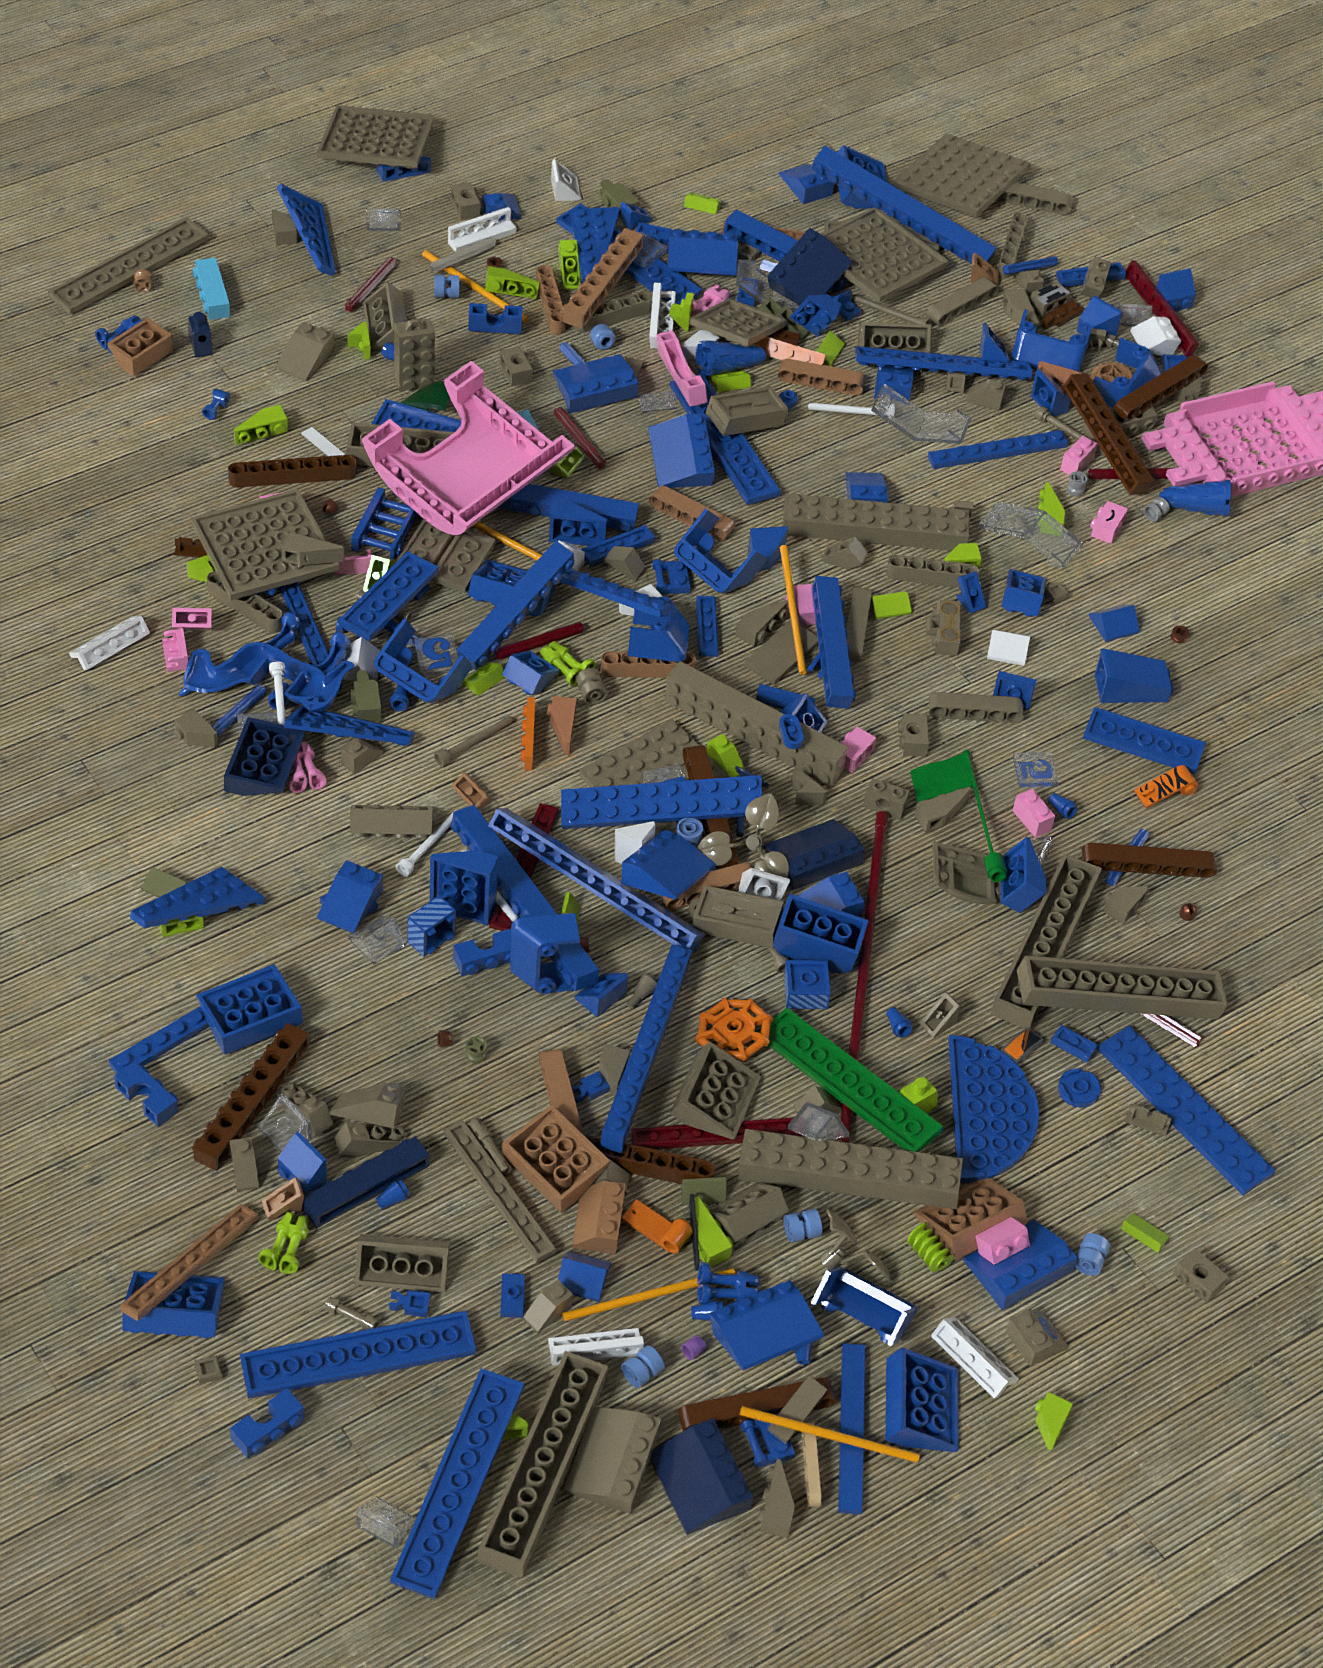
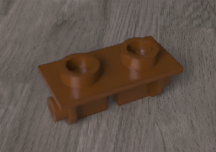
[174,537,207,558]

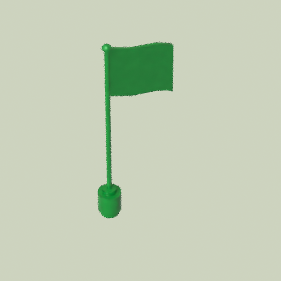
[910,749,1007,882]

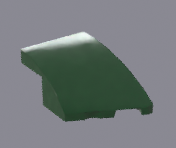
[399,381,451,411]

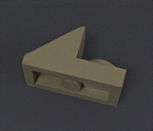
[791,769,827,806]

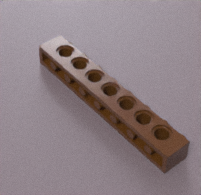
[1063,373,1155,495]
[192,1023,310,1171]

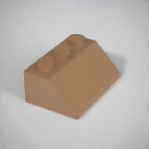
[107,317,173,377]
[572,1181,626,1254]

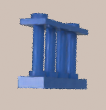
[351,487,420,560]

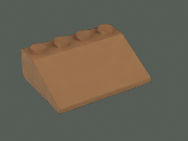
[502,1104,610,1213]
[914,1178,1027,1260]

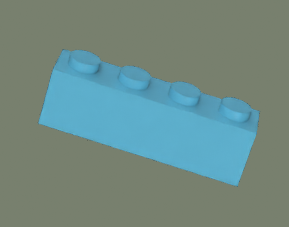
[192,258,230,320]

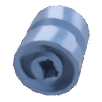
[434,275,459,298]
[676,818,703,848]
[784,1208,822,1243]
[1075,1233,1111,1276]
[621,1345,665,1388]

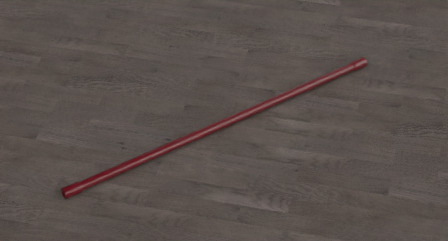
[837,811,888,1143]

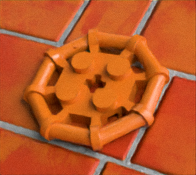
[695,997,773,1061]

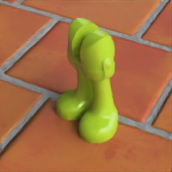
[540,641,596,687]
[258,1212,309,1274]

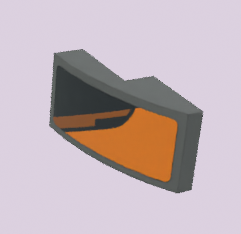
[1001,1027,1044,1065]

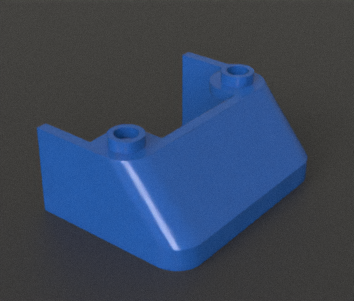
[1011,309,1092,372]
[1093,338,1162,409]
[674,508,768,594]
[628,596,690,662]
[374,619,473,703]
[510,913,580,994]
[811,1266,918,1346]

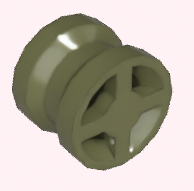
[466,1036,487,1063]

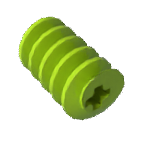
[907,1222,954,1272]

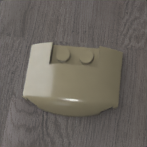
[932,841,1001,904]

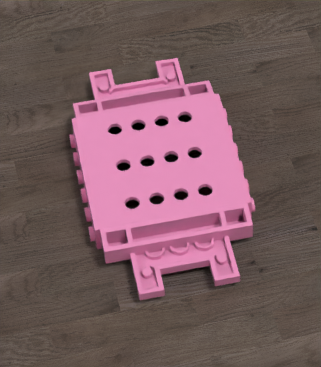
[1141,381,1323,497]

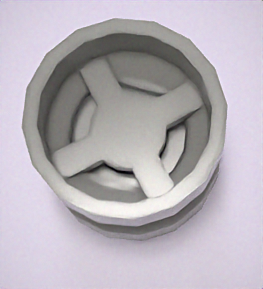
[1067,471,1088,497]
[1144,497,1170,522]

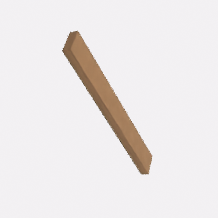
[120,1204,258,1321]

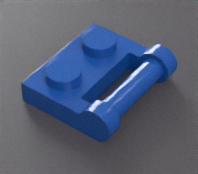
[652,559,690,594]
[741,1414,795,1467]

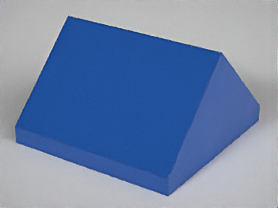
[979,322,1009,362]
[1089,605,1139,642]
[574,973,628,1017]
[558,1251,611,1302]

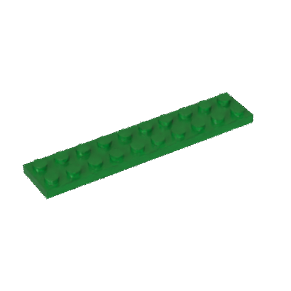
[758,1007,943,1152]

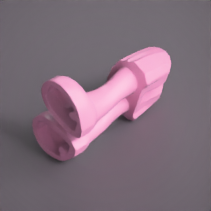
[692,284,731,317]
[289,741,326,793]

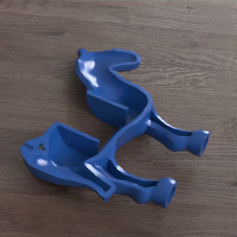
[179,612,354,712]

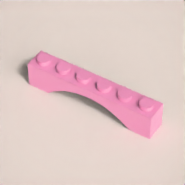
[656,330,707,407]

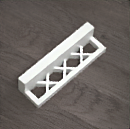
[448,207,516,252]
[649,283,676,348]
[69,616,150,670]
[931,1317,1019,1399]
[548,1328,644,1366]

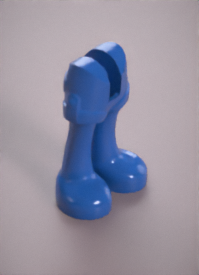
[95,315,143,354]
[697,1262,760,1304]

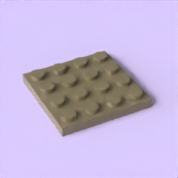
[690,298,787,347]

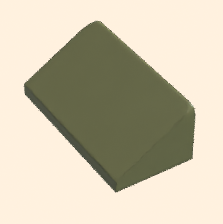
[141,867,187,897]
[681,1177,726,1205]

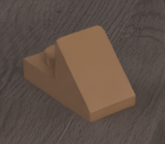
[971,253,999,284]
[262,1177,304,1221]

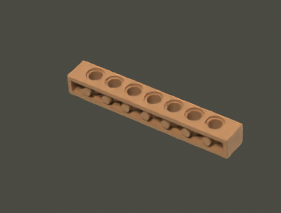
[562,228,643,329]

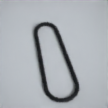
[689,1194,699,1271]

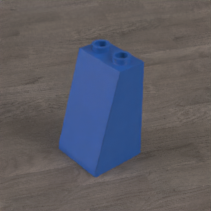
[1094,649,1174,703]

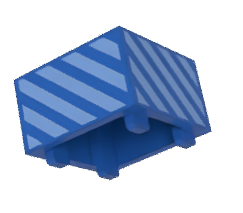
[407,895,456,957]
[784,960,830,1009]

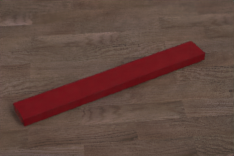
[1125,260,1199,357]
[489,803,559,931]
[631,1117,805,1149]

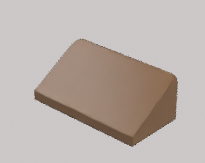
[451,772,493,810]

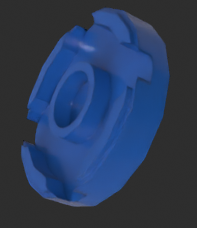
[1058,1068,1101,1108]

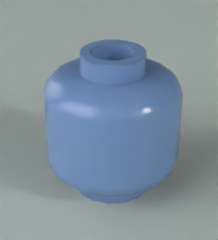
[590,324,615,350]

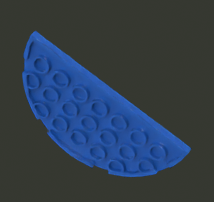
[948,1035,1039,1183]

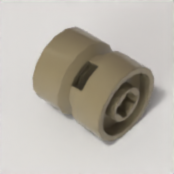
[576,668,608,705]

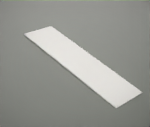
[301,427,345,456]

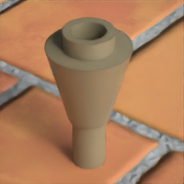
[626,974,658,1009]

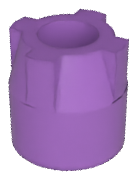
[681,1335,707,1360]

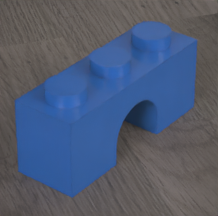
[468,303,523,334]
[453,929,511,976]
[114,1061,178,1127]
[230,1388,304,1459]

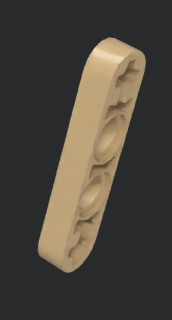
[801,1422,821,1507]

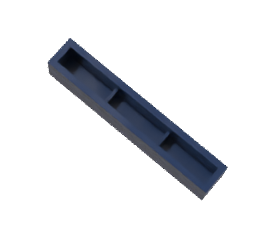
[302,1136,430,1229]

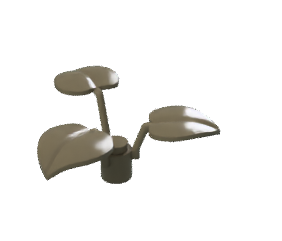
[697,793,789,879]
[819,1208,892,1286]

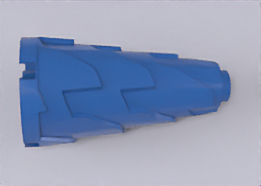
[696,340,766,376]
[1159,480,1231,517]

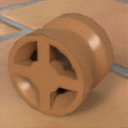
[134,269,152,292]

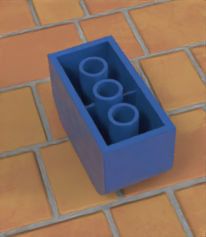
[773,893,869,973]

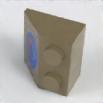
[1006,1309,1068,1367]

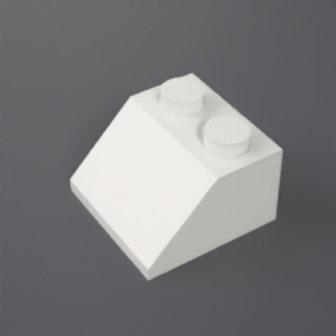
[1130,316,1181,356]

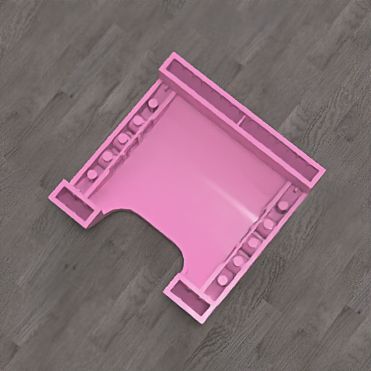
[362,361,575,535]

